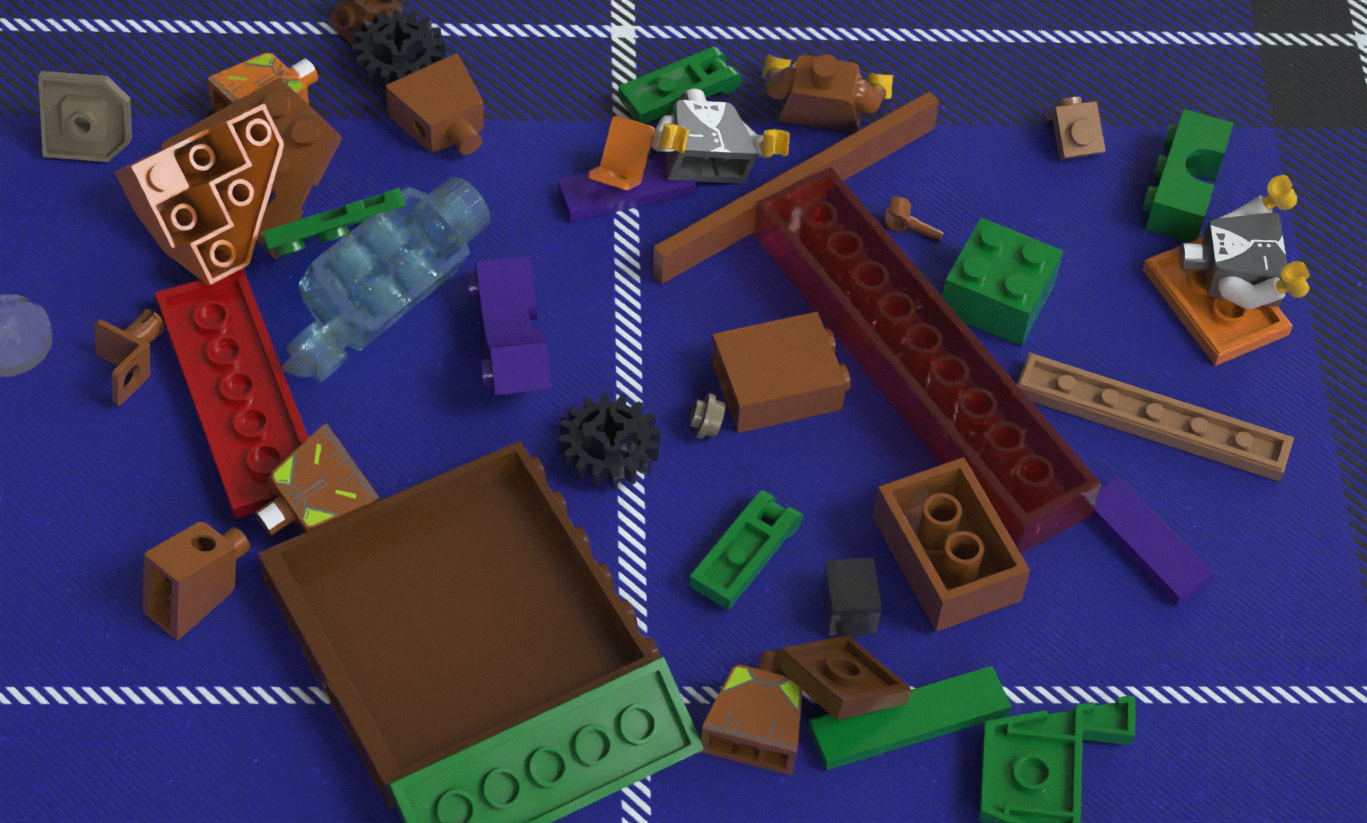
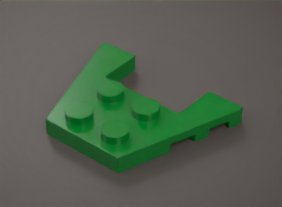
[259,187,405,257]
[978,696,1136,823]

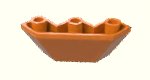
[115,104,284,285]

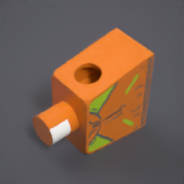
[207,53,318,112]

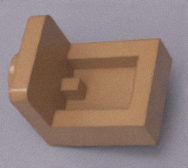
[1045,97,1106,160]

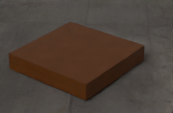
[772,635,912,720]

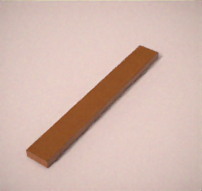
[652,92,939,285]

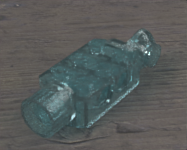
[281,177,490,383]

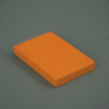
[1142,236,1293,366]

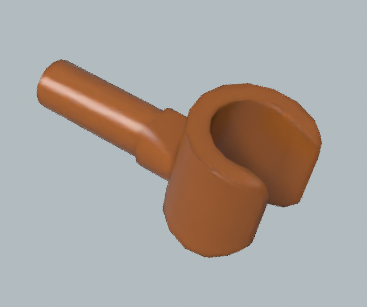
[885,197,944,242]

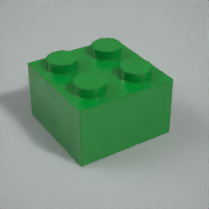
[939,218,1063,347]

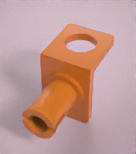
[587,116,655,190]

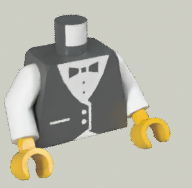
[651,89,790,184]
[1179,175,1310,310]

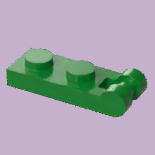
[618,47,742,124]
[689,490,804,611]

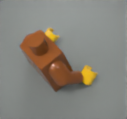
[761,54,893,134]

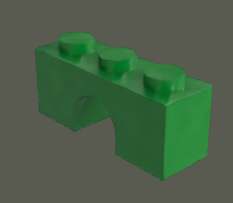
[1142,109,1234,242]

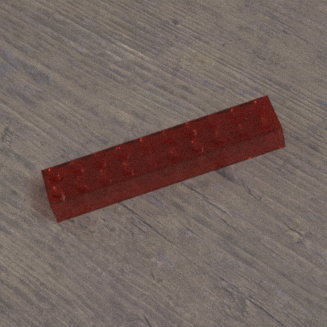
[754,167,1102,554]

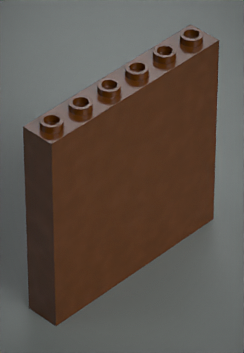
[258,441,661,810]

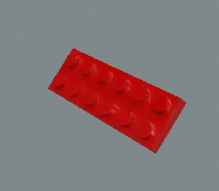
[155,268,308,519]

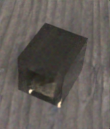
[821,558,882,638]

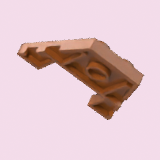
[160,77,342,260]

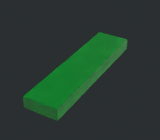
[808,666,1012,771]

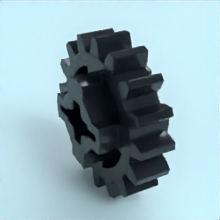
[352,10,445,91]
[559,393,661,489]

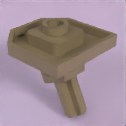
[38,71,132,162]

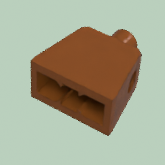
[386,53,484,155]
[143,522,250,640]

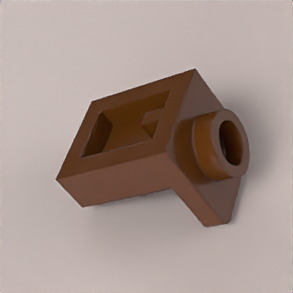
[329,0,404,45]

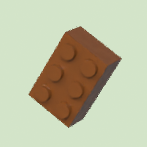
[873,457,1030,632]

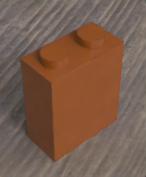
[710,311,850,433]

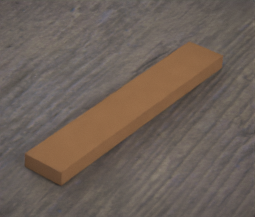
[1014,352,1294,482]

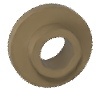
[689,393,726,439]

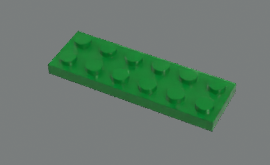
[386,657,704,823]

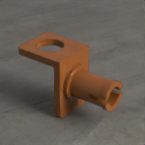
[94,309,165,406]

